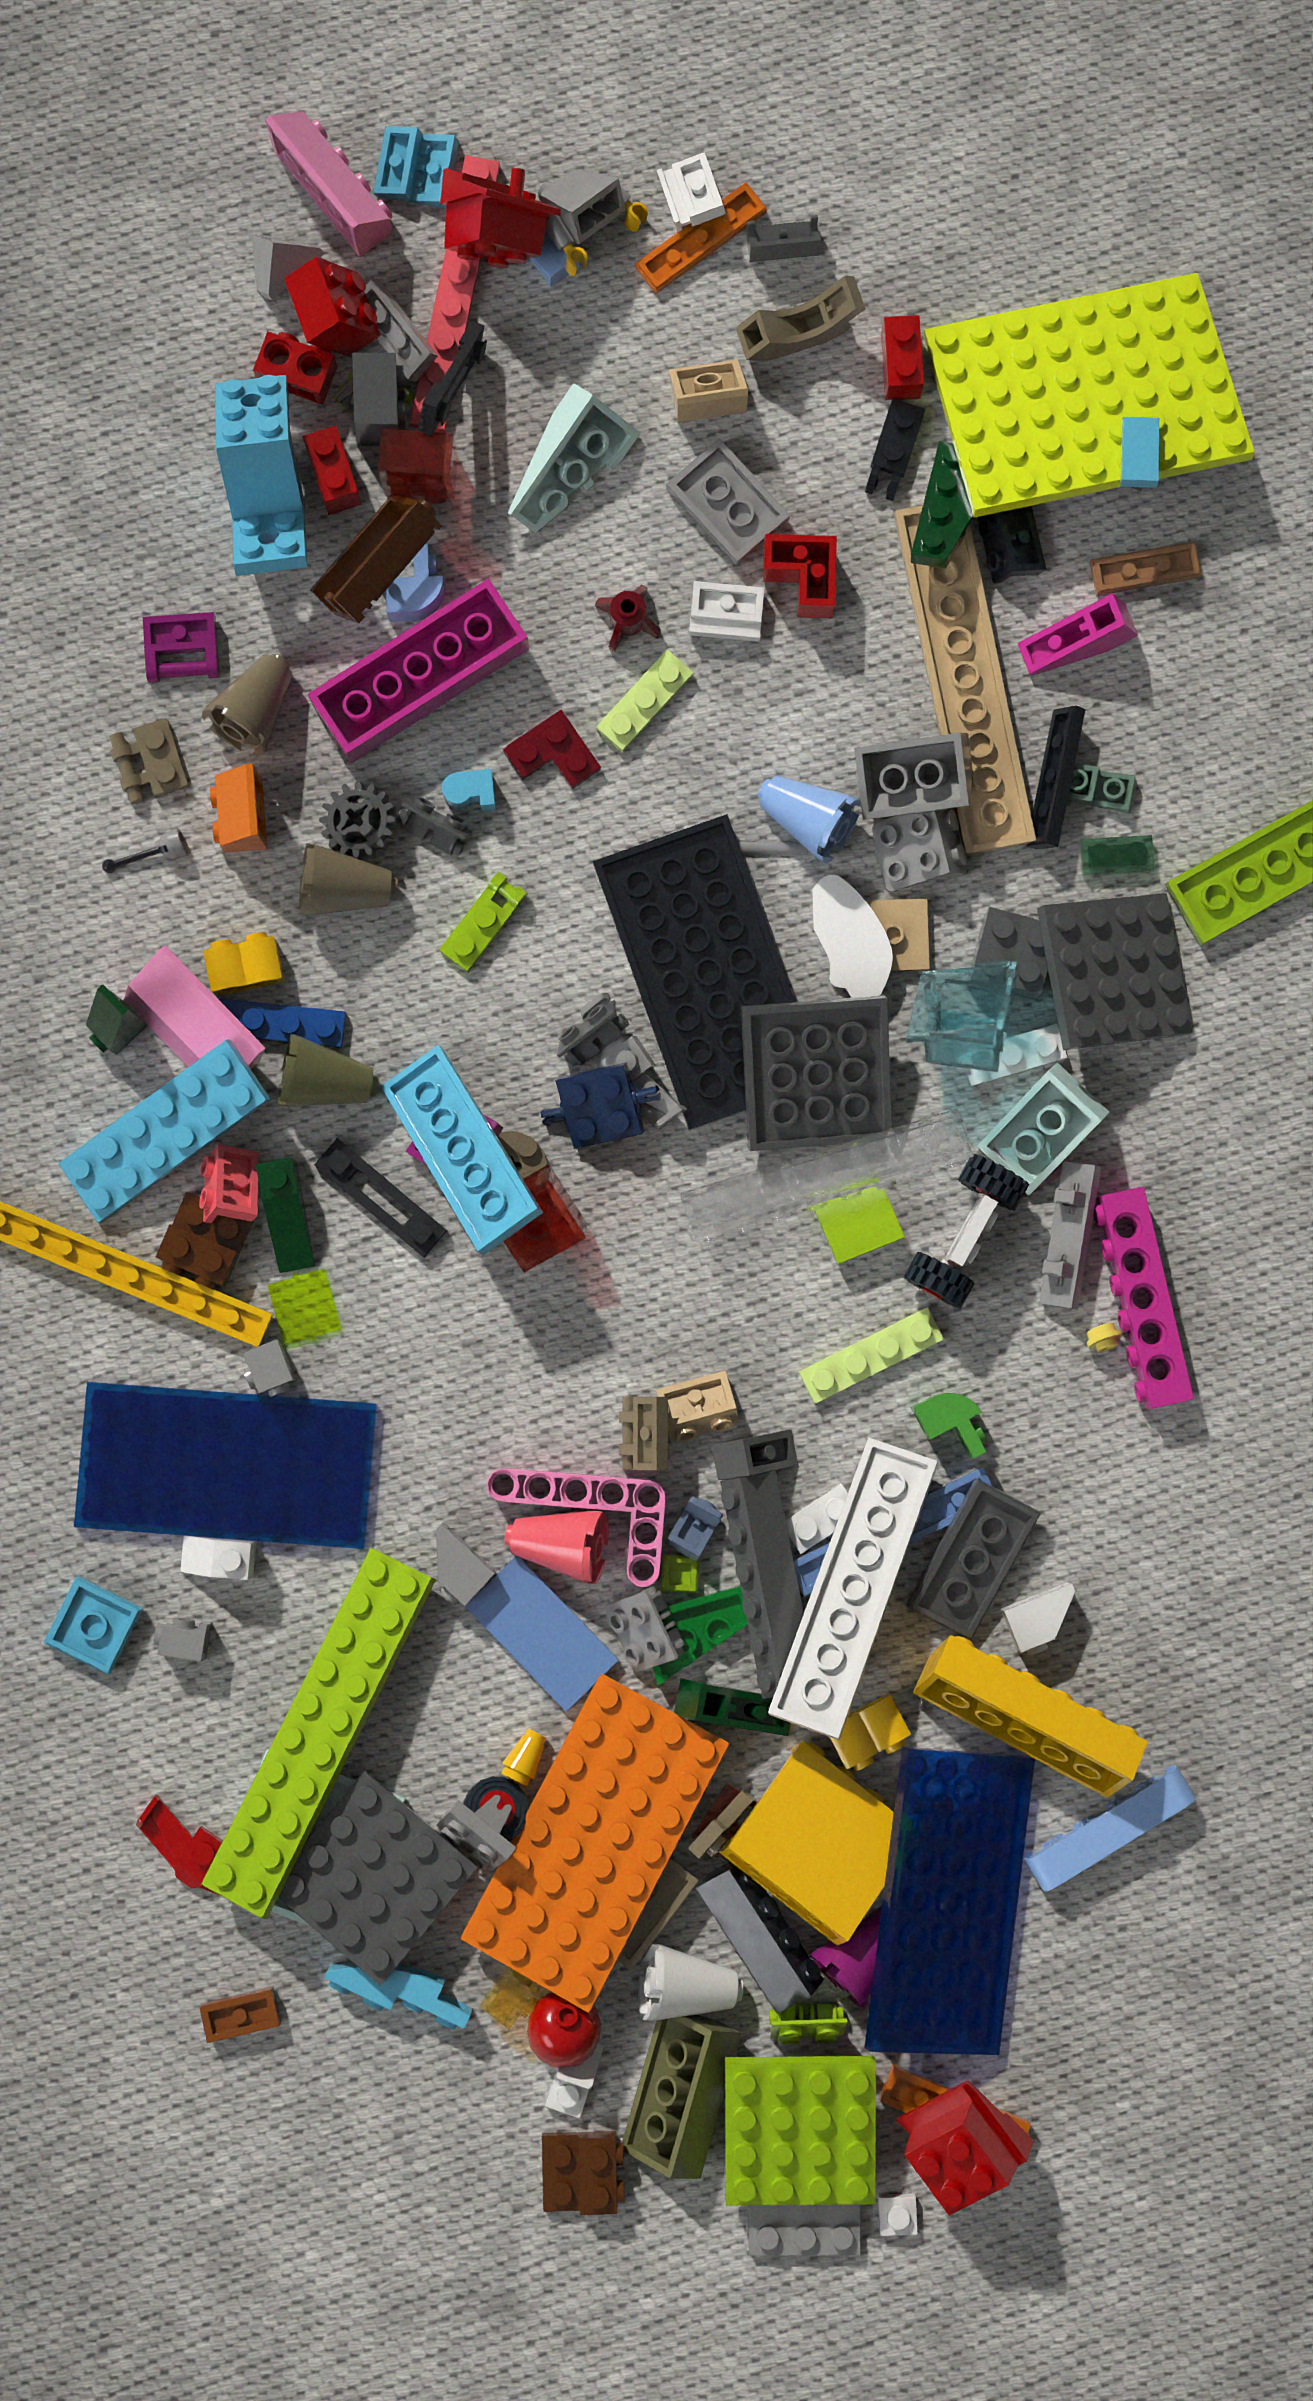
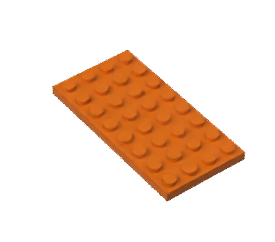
[460,1674,731,2013]

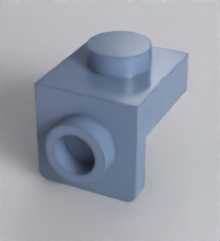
[665,1497,723,1562]

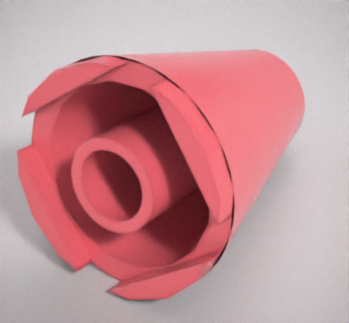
[505,1510,609,1584]

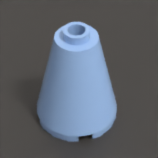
[758,776,861,864]

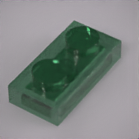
[1079,835,1155,876]

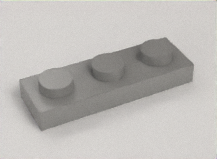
[364,278,438,382]

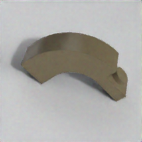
[736,276,865,361]

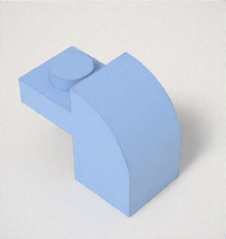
[386,542,445,622]

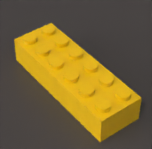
[913,1635,1148,1798]

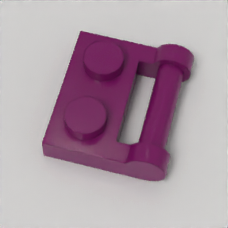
[142,612,220,683]

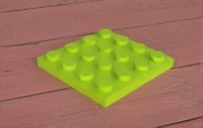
[725,2056,876,2206]

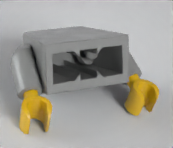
[538,170,648,276]

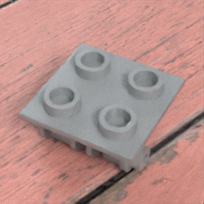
[604,1585,685,1673]

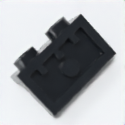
[978,506,1047,584]

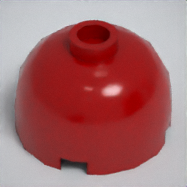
[527,1992,601,2068]

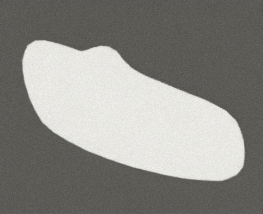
[812,875,893,998]

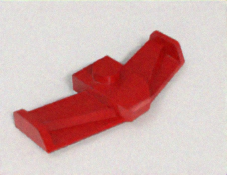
[136,1794,223,1896]

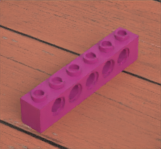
[1093,1186,1194,1409]

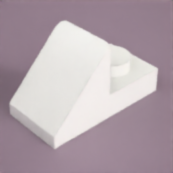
[545,2043,604,2119]

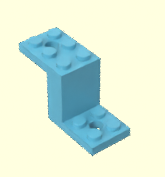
[215,375,308,576]

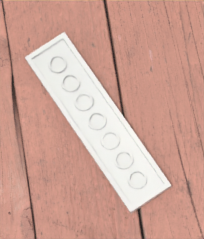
[768,1437,938,1740]

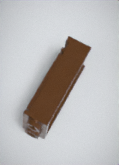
[310,494,442,623]

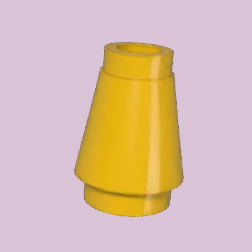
[501,1728,547,1787]

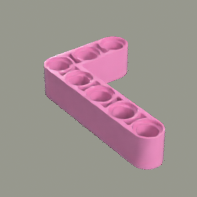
[487,1468,665,1587]

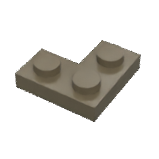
[688,1789,756,1858]

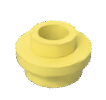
[1086,1323,1123,1353]

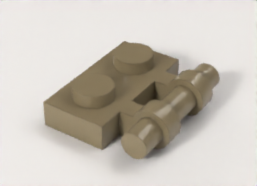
[109,718,189,804]
[619,1397,669,1471]

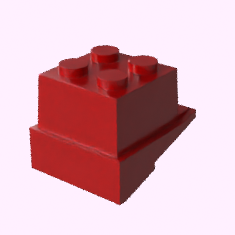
[440,168,561,268]
[897,2080,1034,2216]

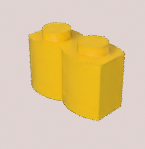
[203,932,285,996]
[829,1693,911,1771]

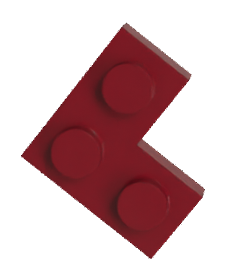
[502,709,601,789]

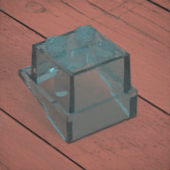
[906,961,1017,1072]

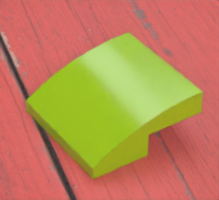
[809,1172,905,1265]

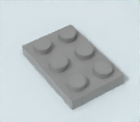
[666,438,790,565]
[748,2205,860,2256]

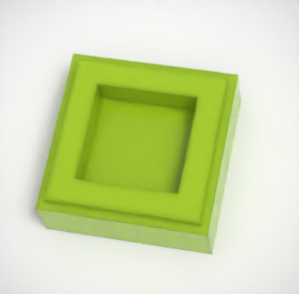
[661,1554,699,1593]

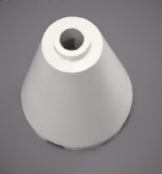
[638,1944,743,2021]

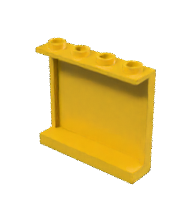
[719,1741,920,1945]

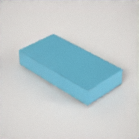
[1120,417,1159,488]

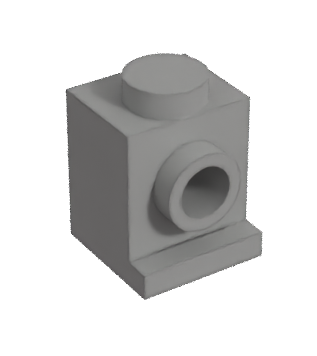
[154,1618,212,1662]

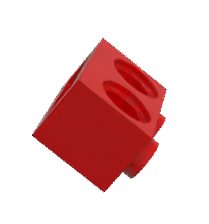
[253,331,338,405]

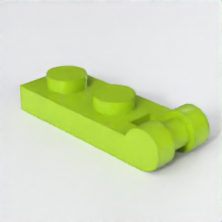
[439,871,528,972]

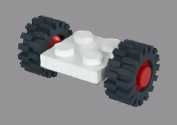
[903,1153,1029,1309]

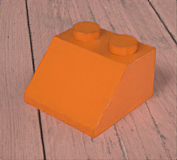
[210,763,267,853]

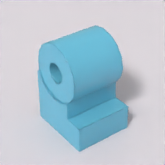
[442,769,496,811]

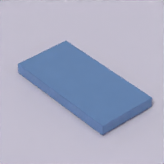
[465,1556,619,1712]

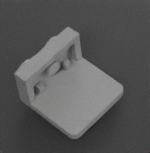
[872,808,968,892]

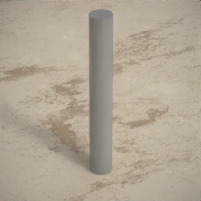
[738,842,808,856]

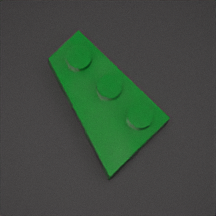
[653,1585,748,1686]

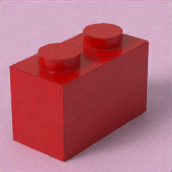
[881,315,924,401]
[302,425,362,515]

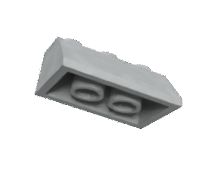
[854,733,972,820]

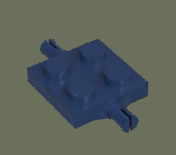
[541,1062,661,1149]

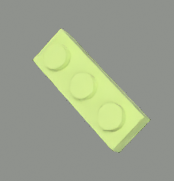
[596,649,694,753]

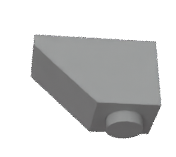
[436,1522,496,1606]

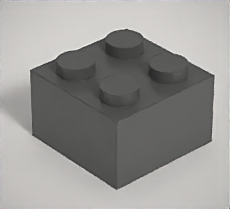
[352,353,406,446]
[967,907,1048,1000]

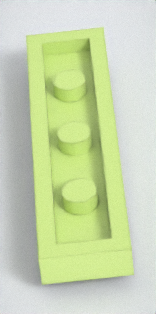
[798,1307,944,1404]

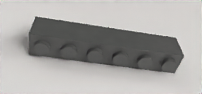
[720,1470,804,1698]

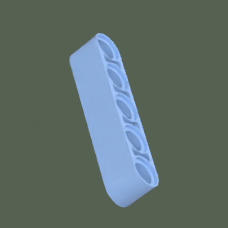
[1024,1765,1196,1891]

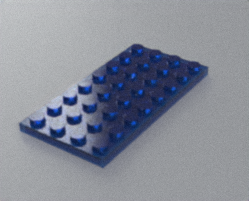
[74,1382,377,1549]
[864,1746,1035,2055]

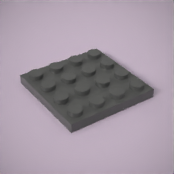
[1037,893,1193,1050]
[741,995,892,1151]
[278,1770,478,1986]

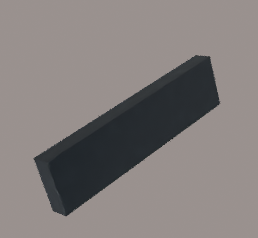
[1026,705,1086,849]

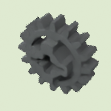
[319,781,399,860]

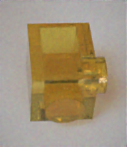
[480,1966,538,2029]

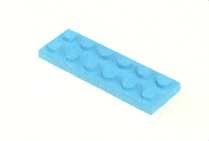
[58,1040,271,1223]
[381,1045,543,1255]

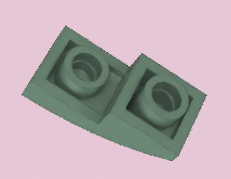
[1068,764,1136,814]

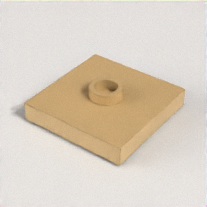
[865,899,930,972]

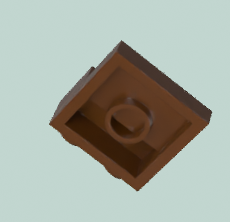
[155,1192,254,1289]
[542,2131,625,2215]

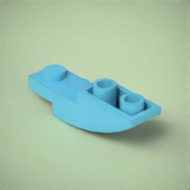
[324,1961,472,2029]

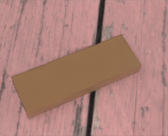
[1090,542,1202,596]

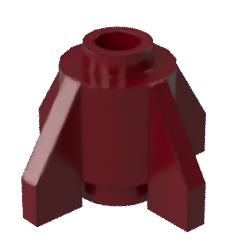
[595,584,661,652]

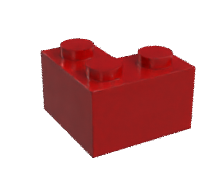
[762,534,837,619]

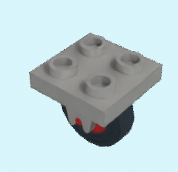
[436,1776,529,1872]

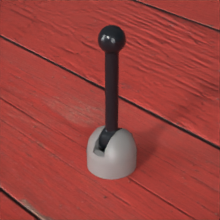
[102,828,188,873]

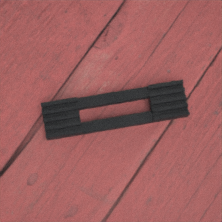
[418,321,487,436]
[314,1138,447,1258]

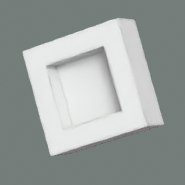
[878,2193,918,2236]

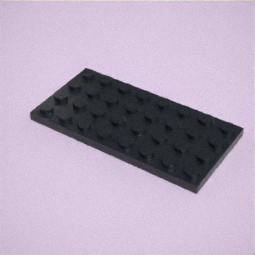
[593,814,796,1131]

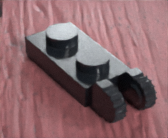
[865,398,926,501]

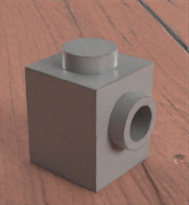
[243,1339,297,1397]

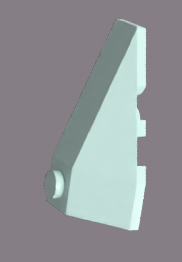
[508,383,640,533]

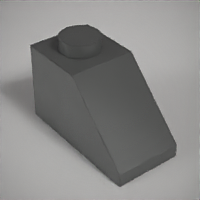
[711,1429,798,1480]

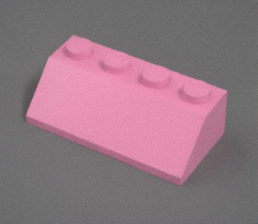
[265,111,393,257]

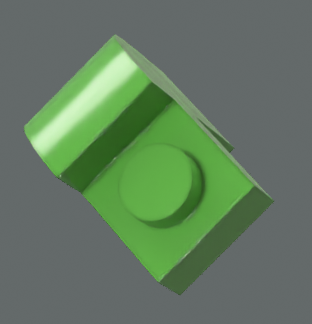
[910,1393,987,1459]

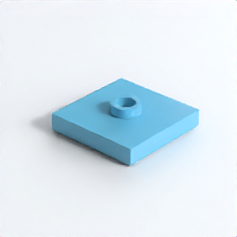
[43,1576,144,1675]

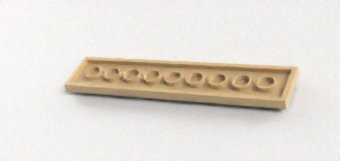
[894,505,1036,856]

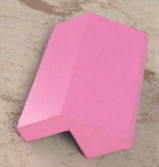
[124,945,266,1069]

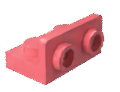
[199,1144,259,1223]

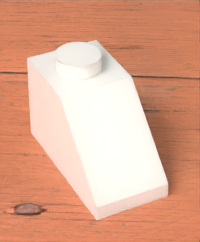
[180,1535,257,1580]
[1000,1582,1075,1655]

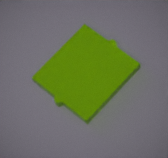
[267,1268,342,1346]

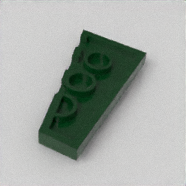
[911,441,975,569]

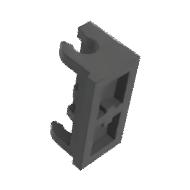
[746,215,821,262]

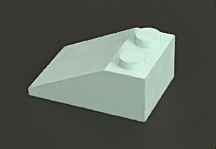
[977,1063,1110,1195]

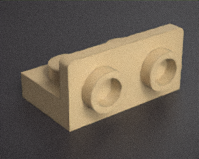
[656,1371,739,1442]

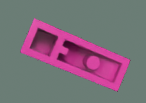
[1017,593,1139,676]

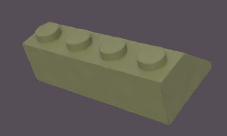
[622,2014,741,2179]

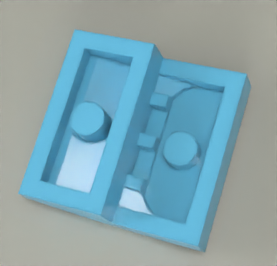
[373,126,460,208]

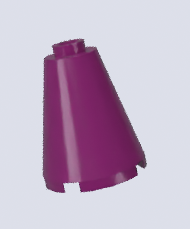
[810,1904,911,2010]

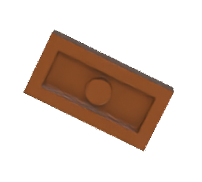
[199,1986,281,2043]

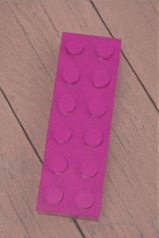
[307,578,529,763]

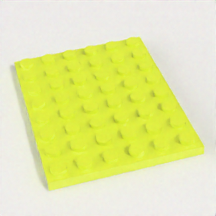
[924,273,1255,517]

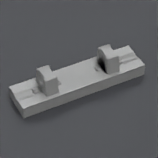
[1039,1161,1101,1310]

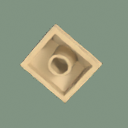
[669,359,748,423]

